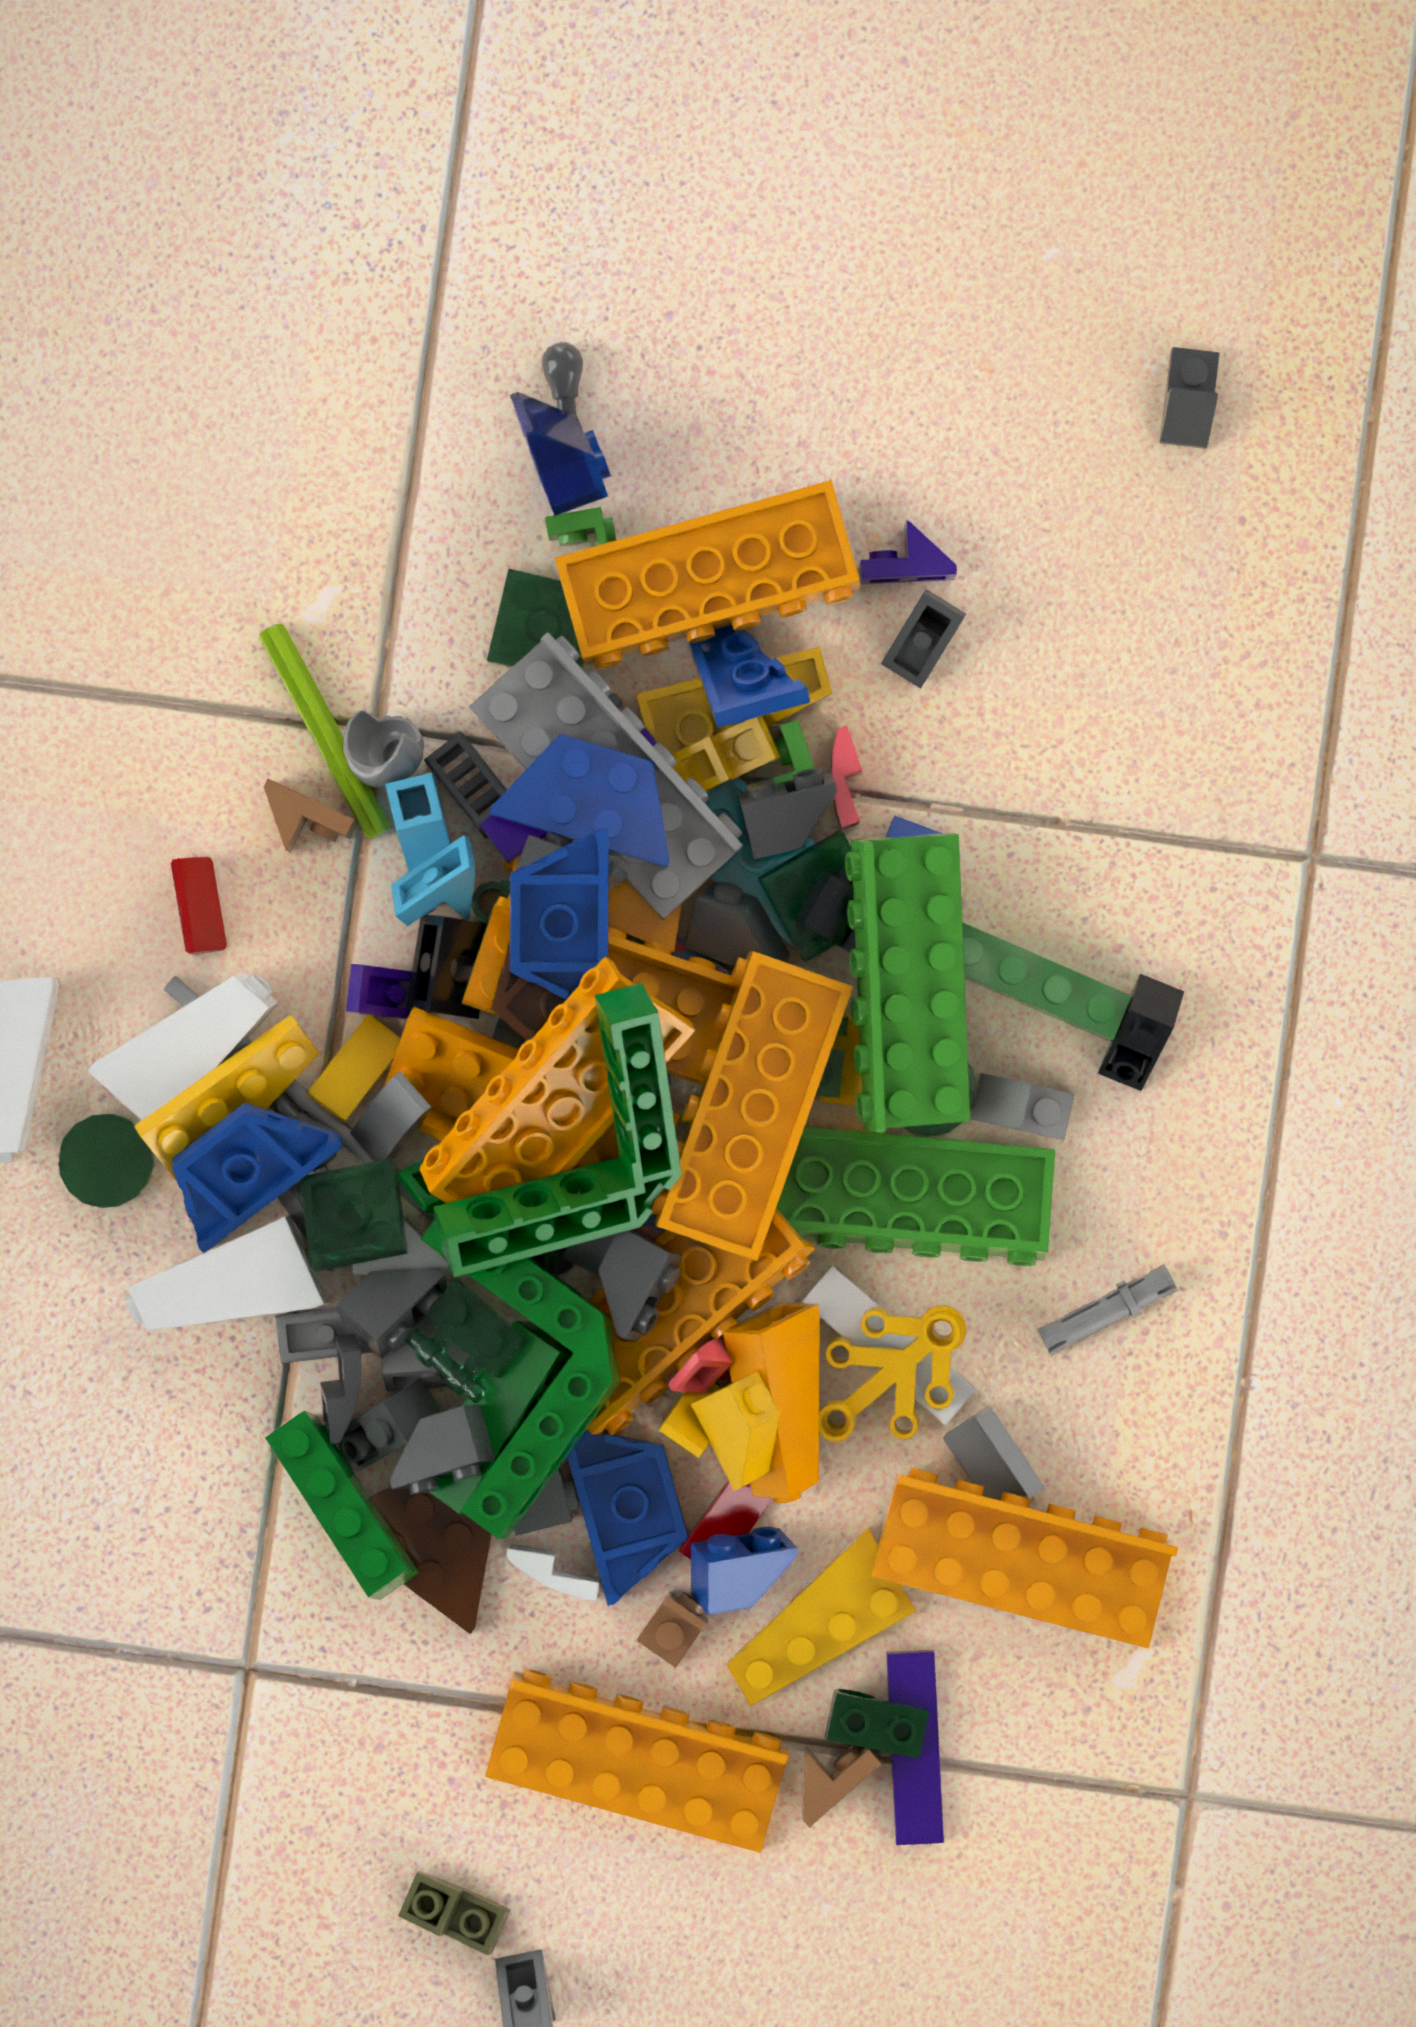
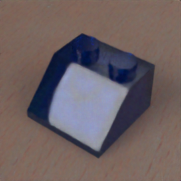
[510,392,611,516]

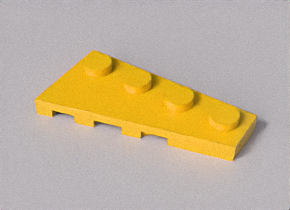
[134,1014,320,1181]
[727,1527,916,1707]

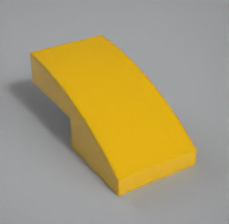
[672,716,781,792]
[307,1014,401,1123]

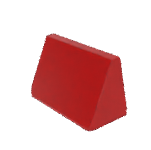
[170,857,227,955]
[679,1480,773,1560]

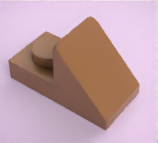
[264,779,358,853]
[802,1745,881,1828]

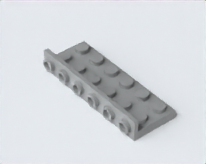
[469,632,743,920]

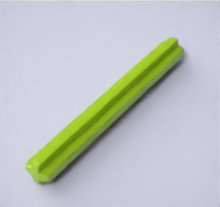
[259,623,390,839]

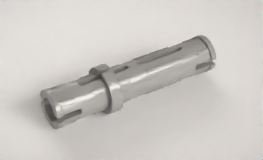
[1037,1264,1178,1356]

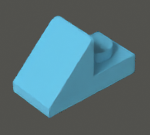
[391,835,476,926]

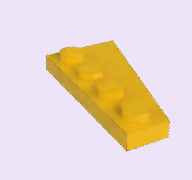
[636,647,832,769]

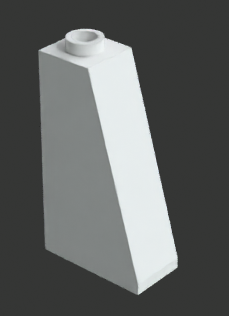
[87,972,279,1120]
[0,976,60,1163]
[125,1216,328,1331]

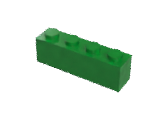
[962,922,1132,1041]
[428,1321,573,1514]
[265,1410,419,1600]

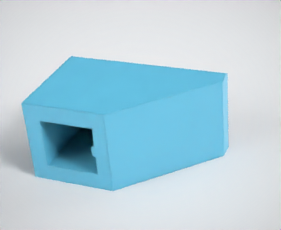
[385,773,452,872]

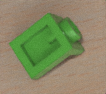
[545,507,617,547]
[770,720,814,784]

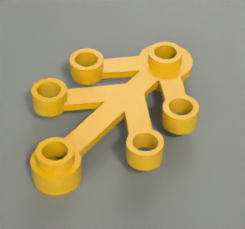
[819,1305,967,1442]

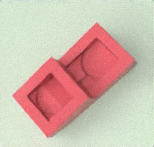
[831,725,862,831]
[668,1336,733,1393]

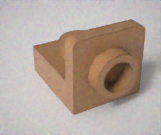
[637,1592,708,1668]

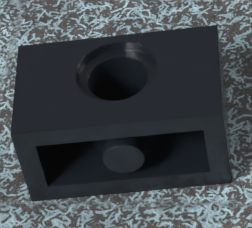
[406,915,487,1019]

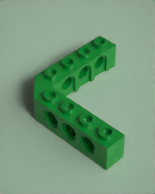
[433,983,682,1278]
[420,1219,620,1540]

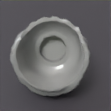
[343,710,424,788]

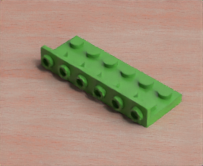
[845,833,970,1133]
[777,1126,1055,1266]

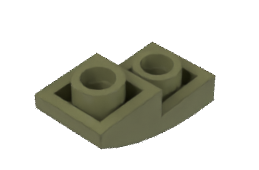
[398,1871,511,1955]

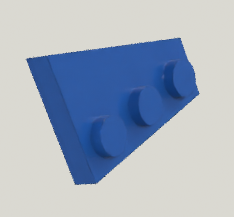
[688,625,810,728]

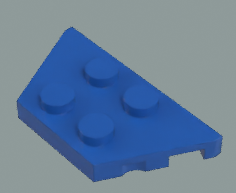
[489,734,670,868]
[510,828,609,1000]
[172,1103,342,1253]
[567,1429,688,1606]

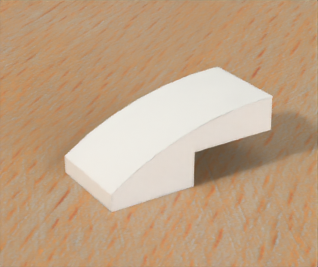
[506,1544,600,1602]

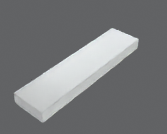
[801,1265,977,1426]

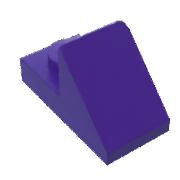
[859,520,957,585]
[346,964,431,1019]

